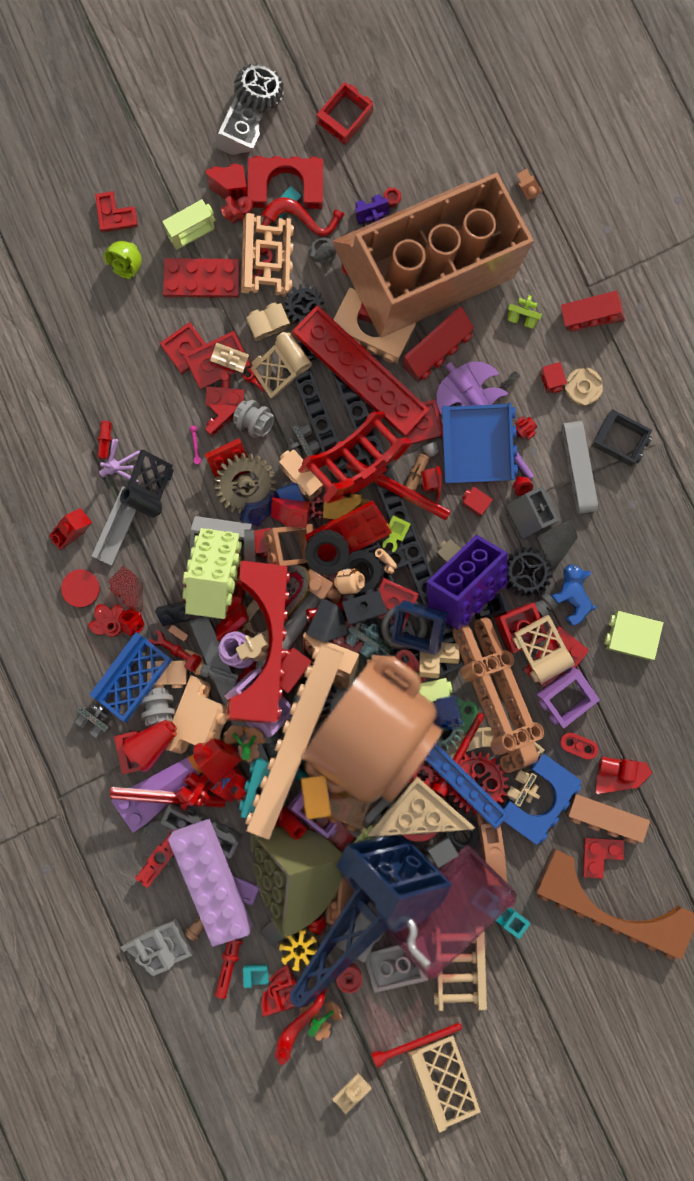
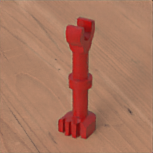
[149,630,202,672]

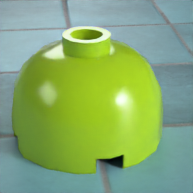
[103,241,142,279]

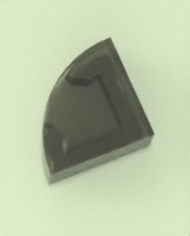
[499,371,520,391]

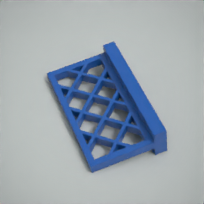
[89,632,173,723]

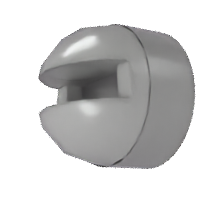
[422,442,439,457]

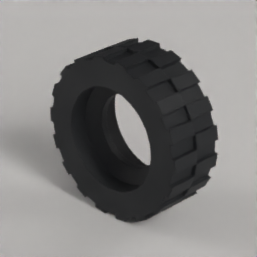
[305,530,349,575]
[343,550,384,593]

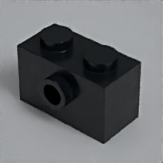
[342,589,387,626]

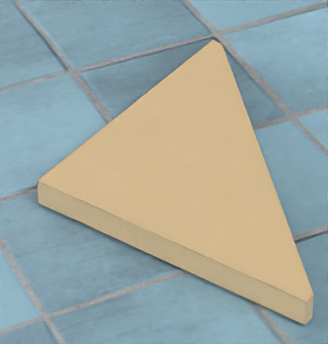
[367,777,475,837]

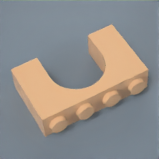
[334,288,417,364]

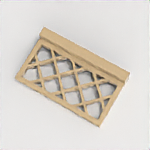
[407,1035,481,1133]

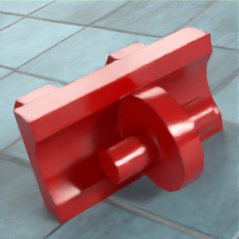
[220,196,253,224]
[175,772,210,810]

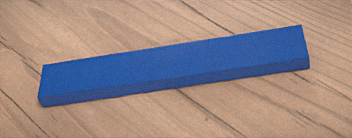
[424,743,509,829]

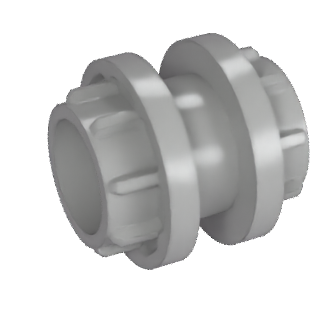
[233,400,274,438]
[139,688,175,727]

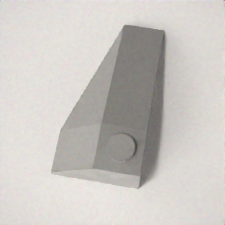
[214,82,260,155]

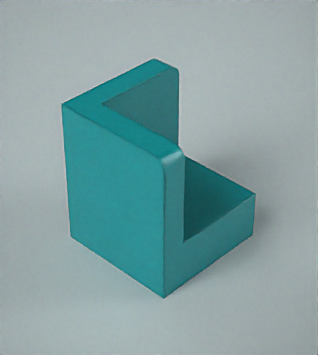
[243,963,268,988]

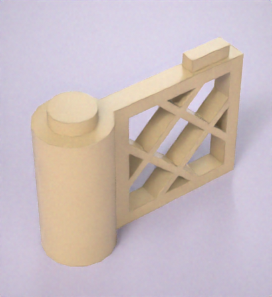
[250,332,312,398]
[513,615,575,684]

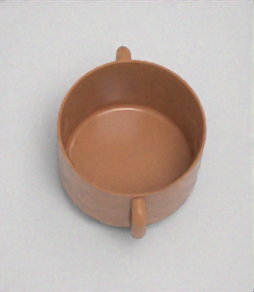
[301,656,442,803]

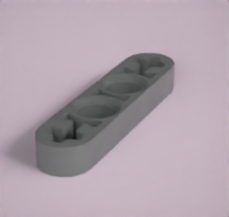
[244,529,256,599]

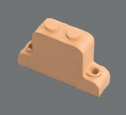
[166,675,227,754]

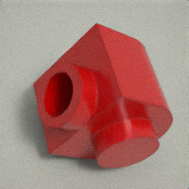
[118,610,145,636]

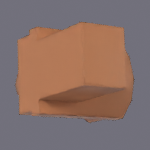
[517,169,542,200]

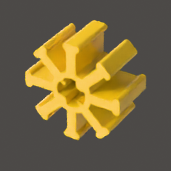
[279,928,319,971]

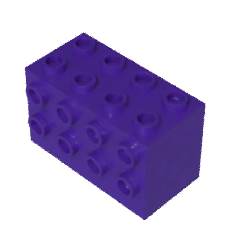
[427,534,508,630]

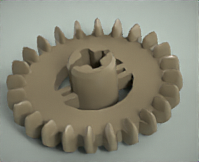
[214,453,277,515]

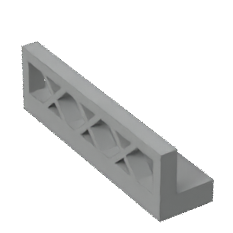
[92,486,137,566]

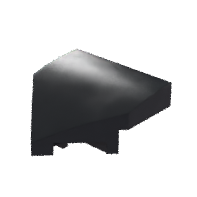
[306,598,349,643]

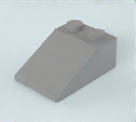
[365,936,435,993]

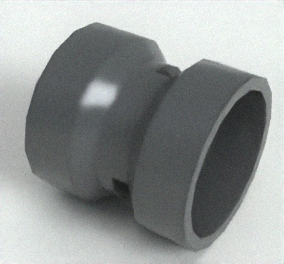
[535,593,558,618]
[263,731,280,757]

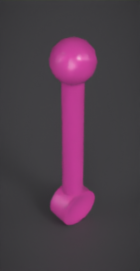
[190,425,202,465]

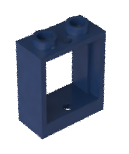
[390,600,448,655]

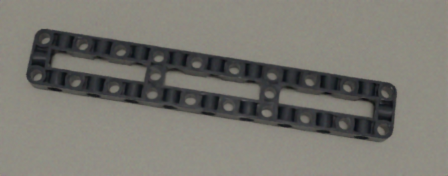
[293,342,464,683]

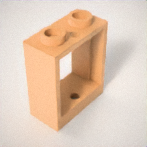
[279,449,325,501]

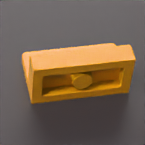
[300,776,331,819]

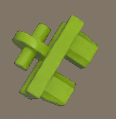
[508,295,542,329]

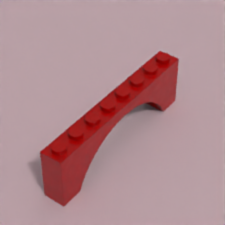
[226,561,290,724]

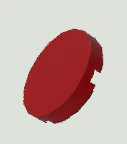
[61,569,100,608]

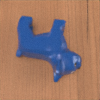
[551,564,597,626]

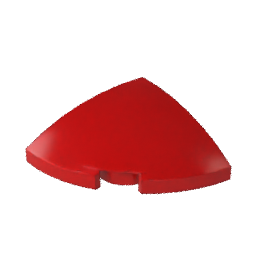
[262,965,302,1017]

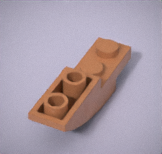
[476,812,507,887]

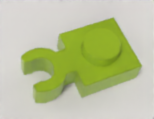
[382,516,411,552]

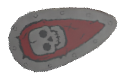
[265,565,310,625]

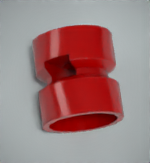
[336,963,362,993]

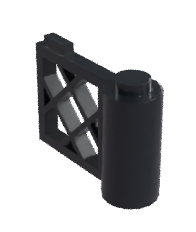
[120,450,174,518]

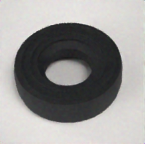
[445,817,480,853]

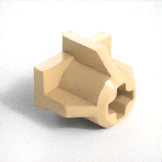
[236,633,270,662]

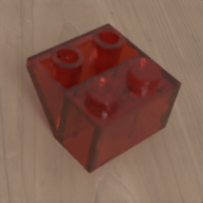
[107,565,143,612]

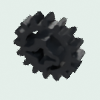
[284,284,325,324]

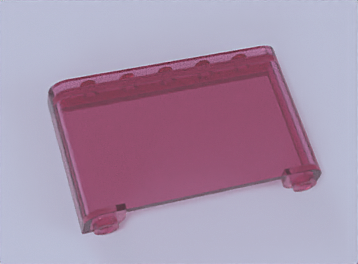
[386,845,517,979]

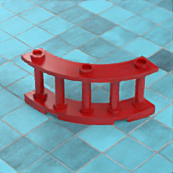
[298,412,413,504]

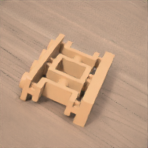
[241,213,294,296]

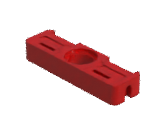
[135,829,174,887]

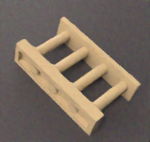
[432,926,487,1011]

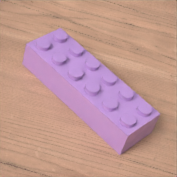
[168,819,253,947]

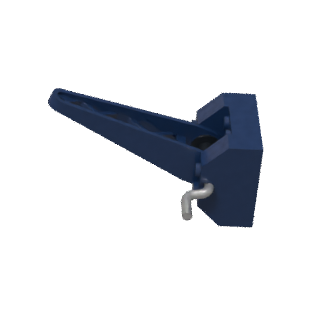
[290,834,453,1007]

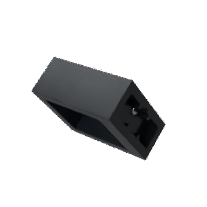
[591,409,652,466]

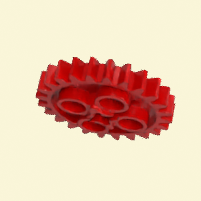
[448,752,509,815]

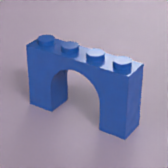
[502,753,582,845]

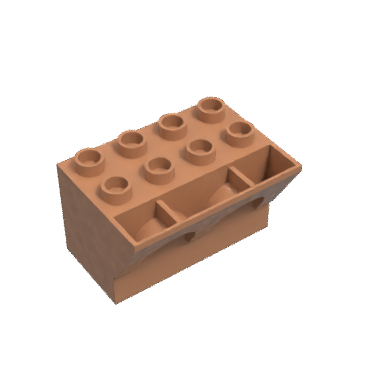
[332,173,534,338]

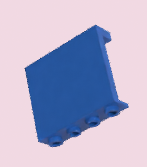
[442,403,518,483]

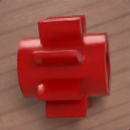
[515,416,537,440]
[310,496,324,521]

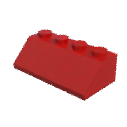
[402,306,474,383]

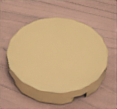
[565,368,603,406]

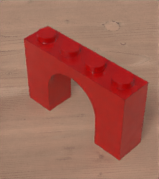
[247,156,323,209]

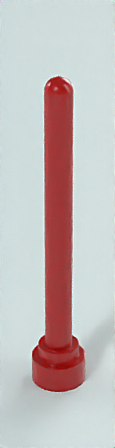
[431,713,484,798]
[371,1023,462,1068]

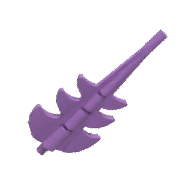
[436,362,534,479]

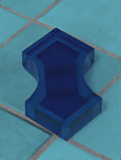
[239,490,279,526]

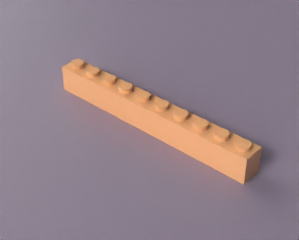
[245,644,344,840]

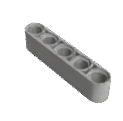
[562,420,598,514]

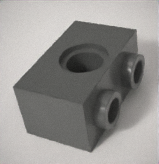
[423,836,459,868]

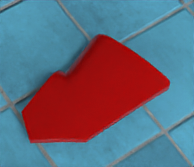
[421,466,442,504]
[595,756,652,794]

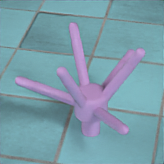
[99,439,140,483]

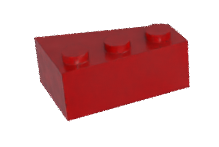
[561,290,625,332]

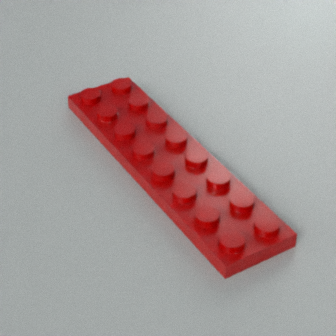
[291,305,429,437]

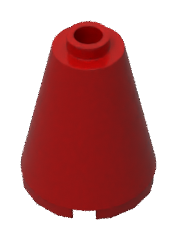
[122,720,177,772]

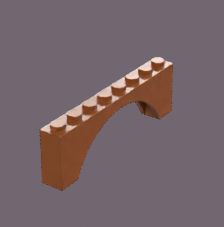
[534,848,694,960]

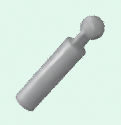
[256,591,322,669]

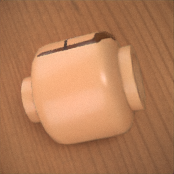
[334,569,365,595]

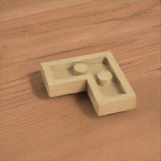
[419,643,459,678]

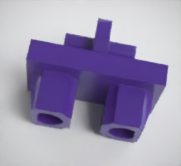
[355,194,390,225]

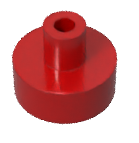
[513,476,533,496]

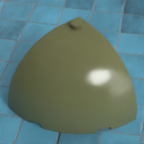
[250,826,343,938]

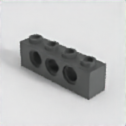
[160,804,243,859]

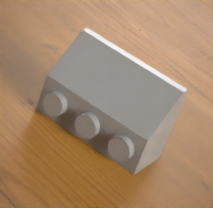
[190,516,252,561]

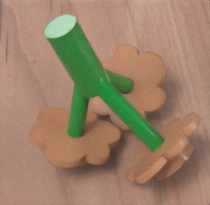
[224,725,266,762]
[300,1001,342,1041]

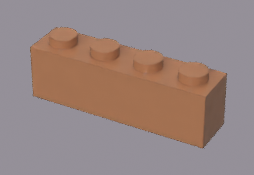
[566,794,650,844]

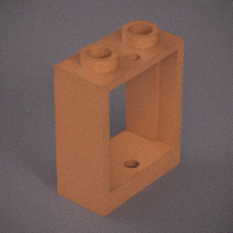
[264,524,314,568]

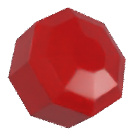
[383,187,401,207]

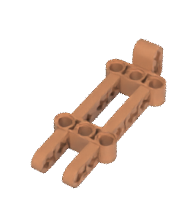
[453,617,544,773]

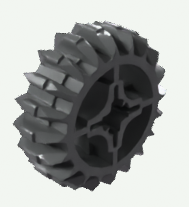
[234,63,284,112]

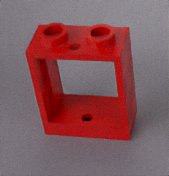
[316,81,373,145]

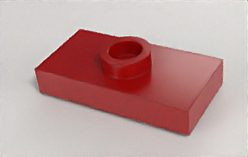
[215,604,247,641]

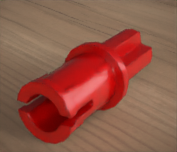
[97,421,113,459]

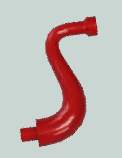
[261,197,345,237]
[274,988,327,1065]

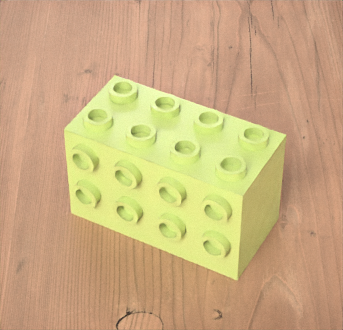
[183,528,242,619]

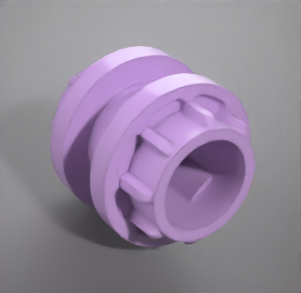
[218,632,254,669]

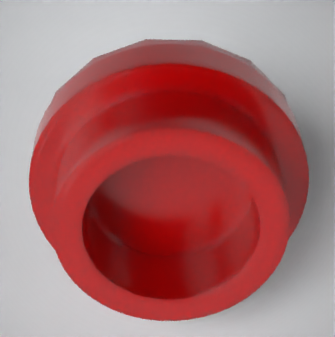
[307,915,327,935]

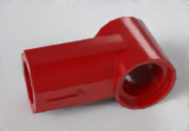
[275,805,306,840]

